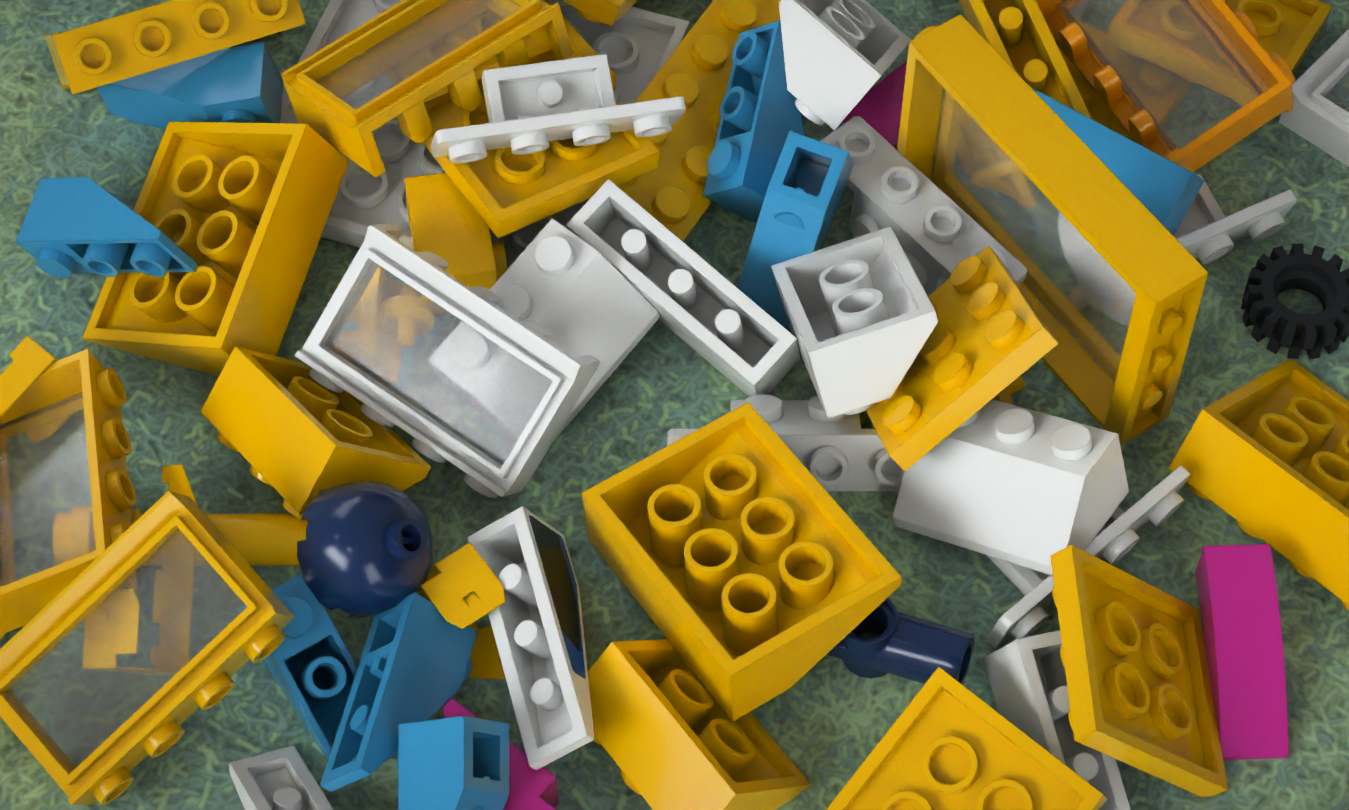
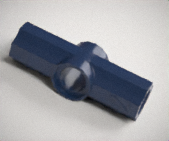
[827,598,974,685]

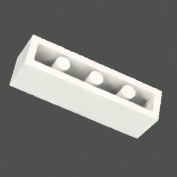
[566,179,800,397]

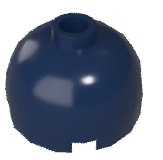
[297,481,433,618]

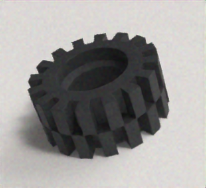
[1241,244,1349,359]

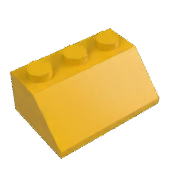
[200,346,431,522]
[588,639,811,810]

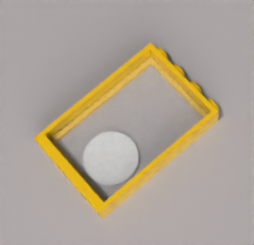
[897,14,1208,446]

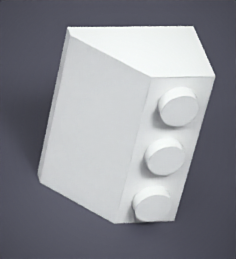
[779,0,911,130]
[428,218,661,443]
[771,226,938,418]
[893,399,1129,576]

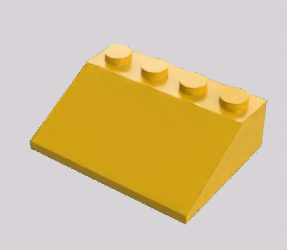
[82,122,349,376]
[1169,359,1349,611]
[582,402,902,722]

